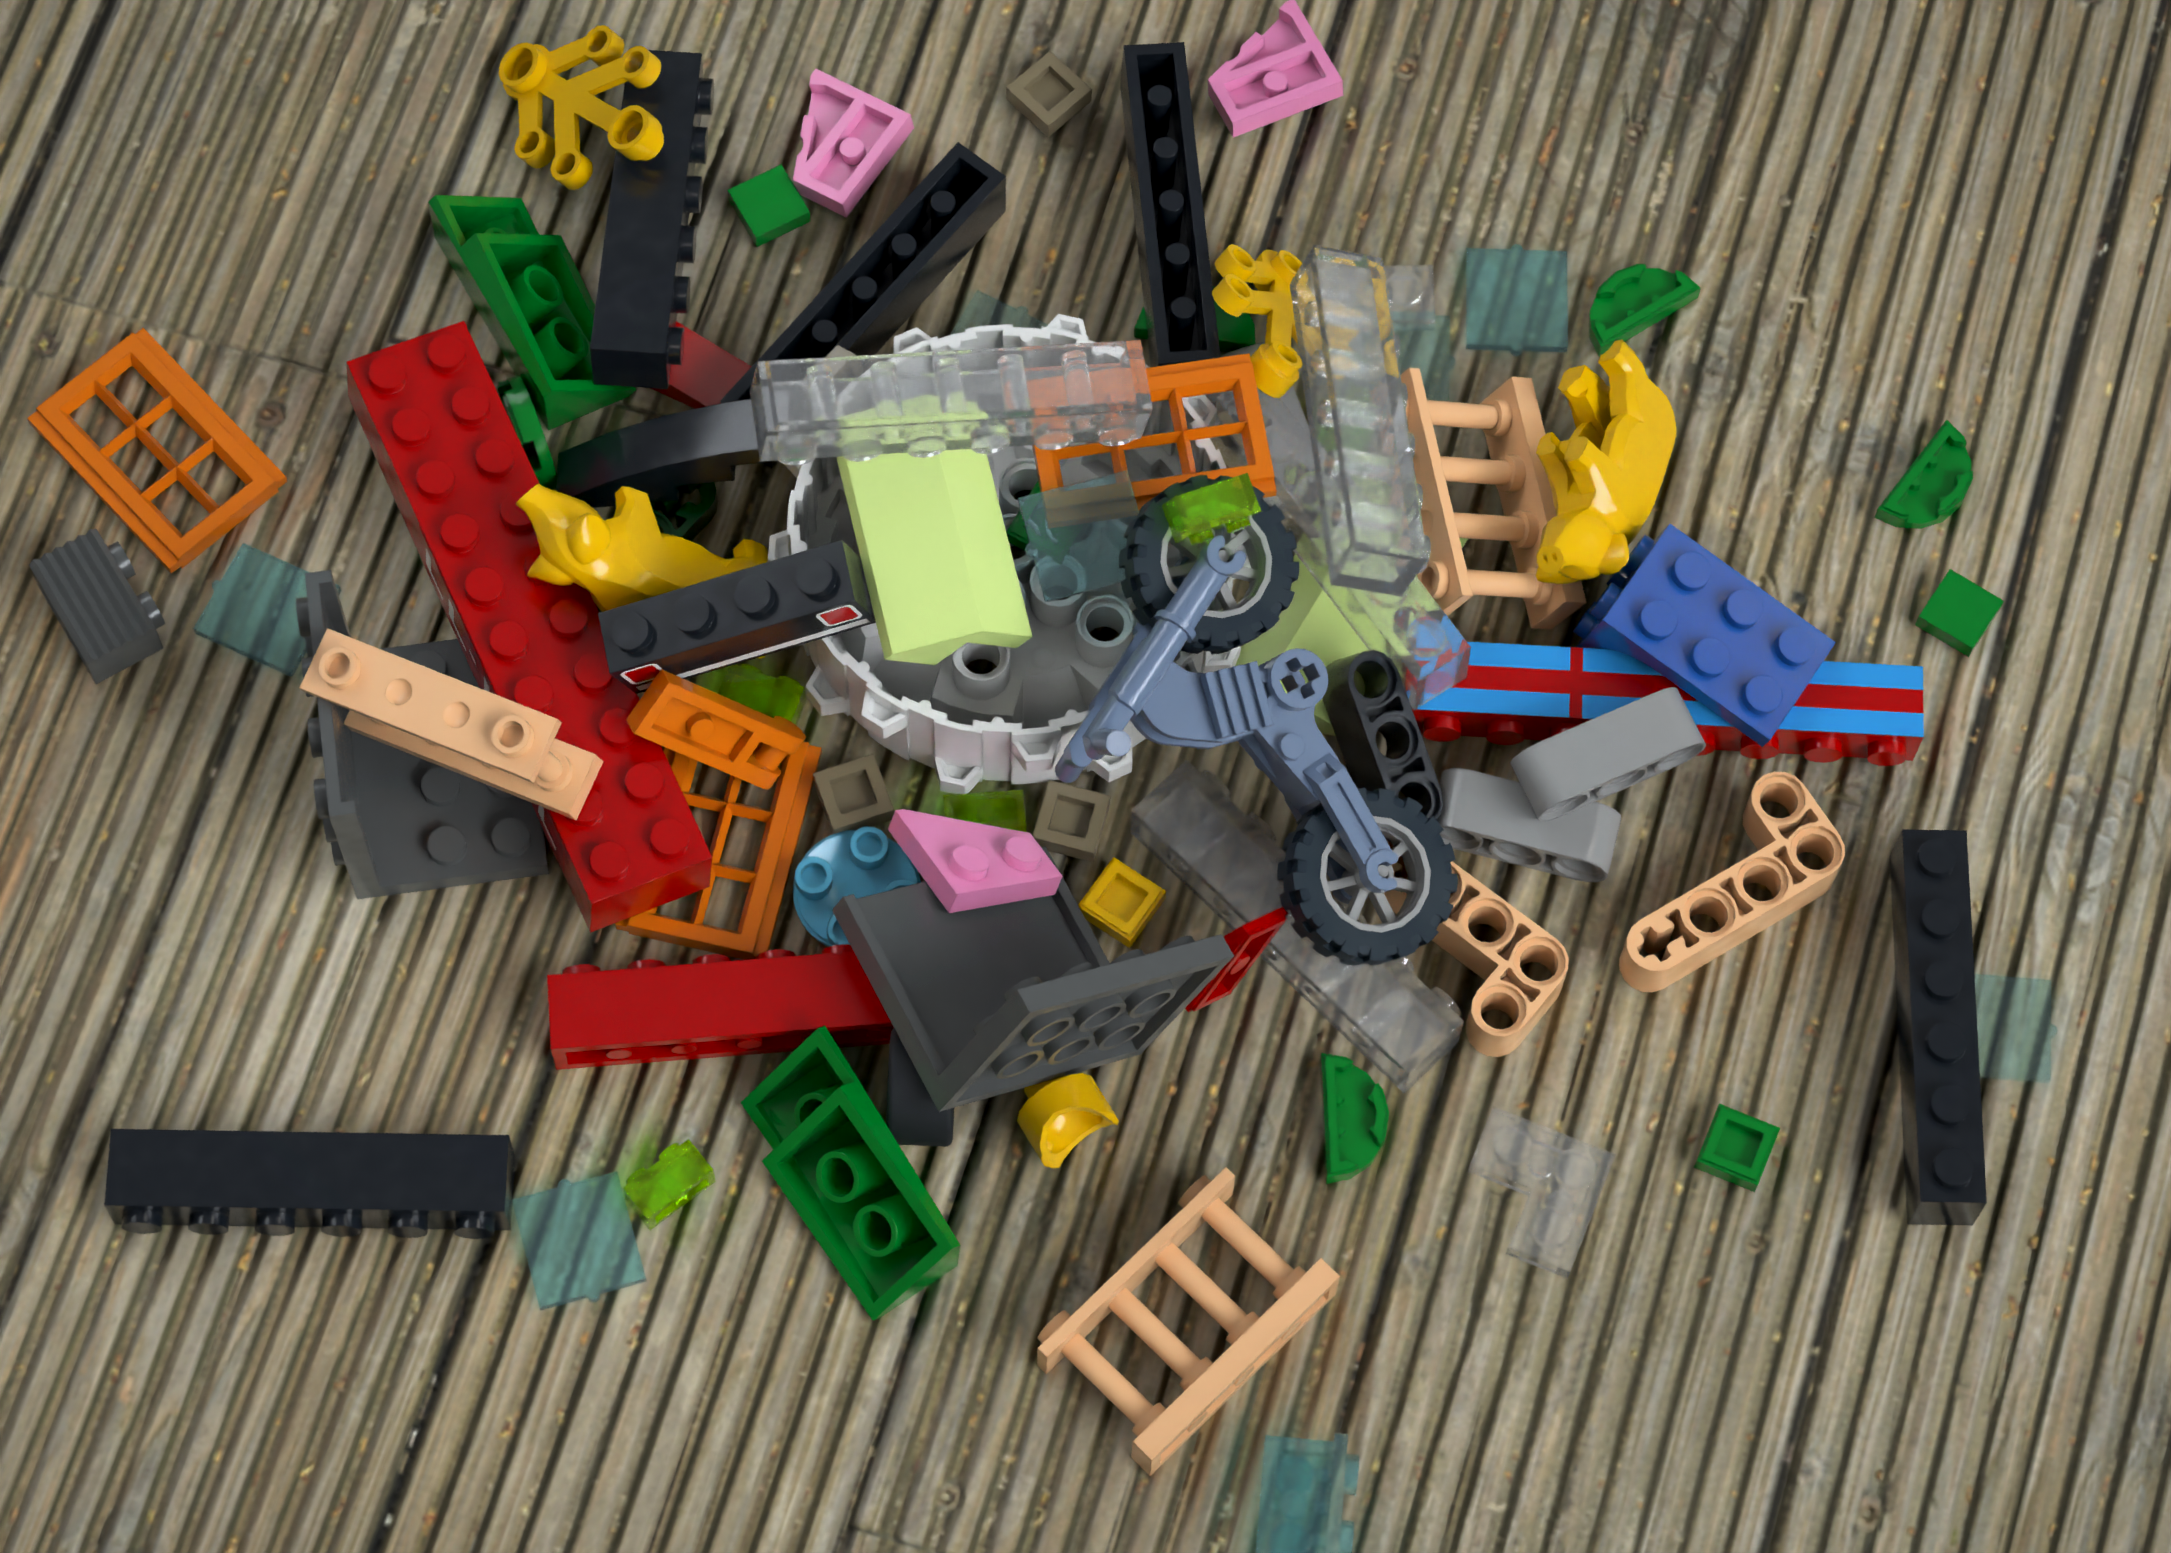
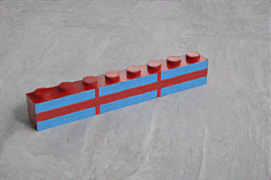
[1409,639,1924,766]

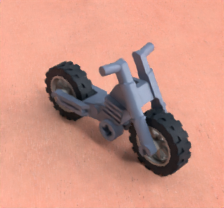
[1055,475,1458,966]

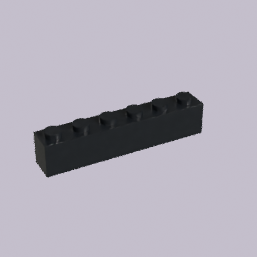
[1120,42,1221,398]
[590,50,714,389]
[720,142,1006,469]
[1890,829,1987,1226]
[104,1129,515,1239]

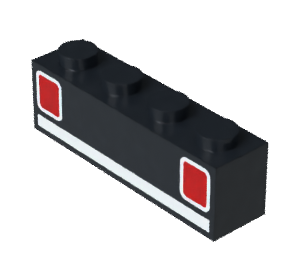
[598,540,876,694]

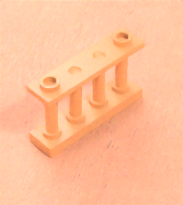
[1376,368,1587,629]
[299,628,604,820]
[1037,1167,1340,1476]

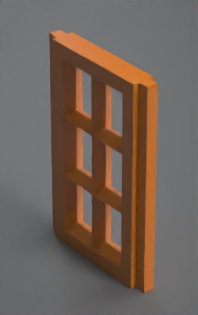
[27,328,287,574]
[1023,353,1277,529]
[615,741,822,960]

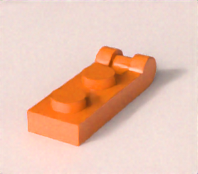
[626,669,806,789]

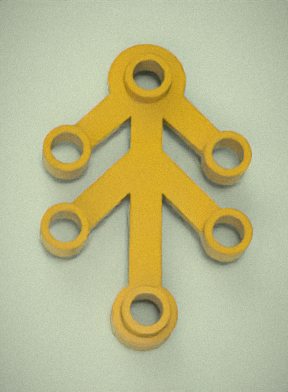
[499,25,664,190]
[1212,244,1354,398]

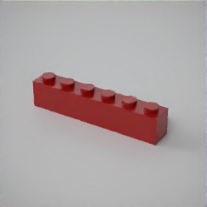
[547,944,894,1070]

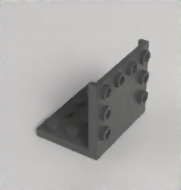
[296,570,549,900]
[832,846,1234,1112]

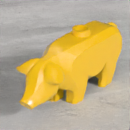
[1535,339,1676,584]
[516,484,768,659]

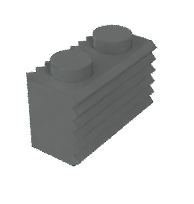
[29,529,165,684]

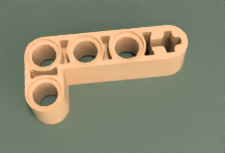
[1619,771,1845,992]
[1384,840,1569,1057]

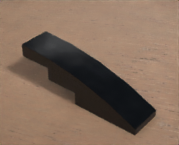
[555,394,794,508]

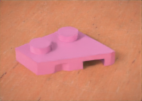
[1208,0,1343,138]
[793,69,914,218]
[888,809,1063,913]

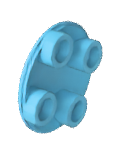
[793,826,921,947]

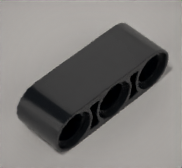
[1322,650,1443,820]

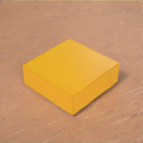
[1078,857,1166,948]

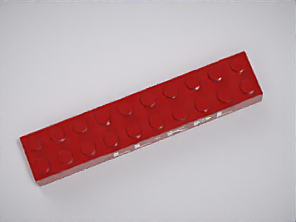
[346,321,713,933]

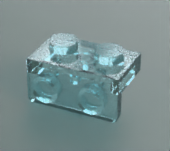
[1255,1433,1359,1553]

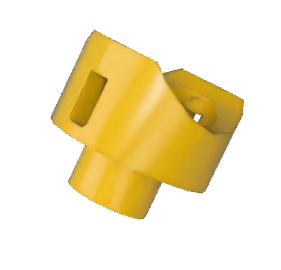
[1017,1073,1119,1169]

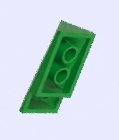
[428,195,636,431]
[741,1026,961,1321]

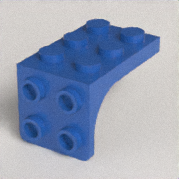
[1573,524,1836,747]

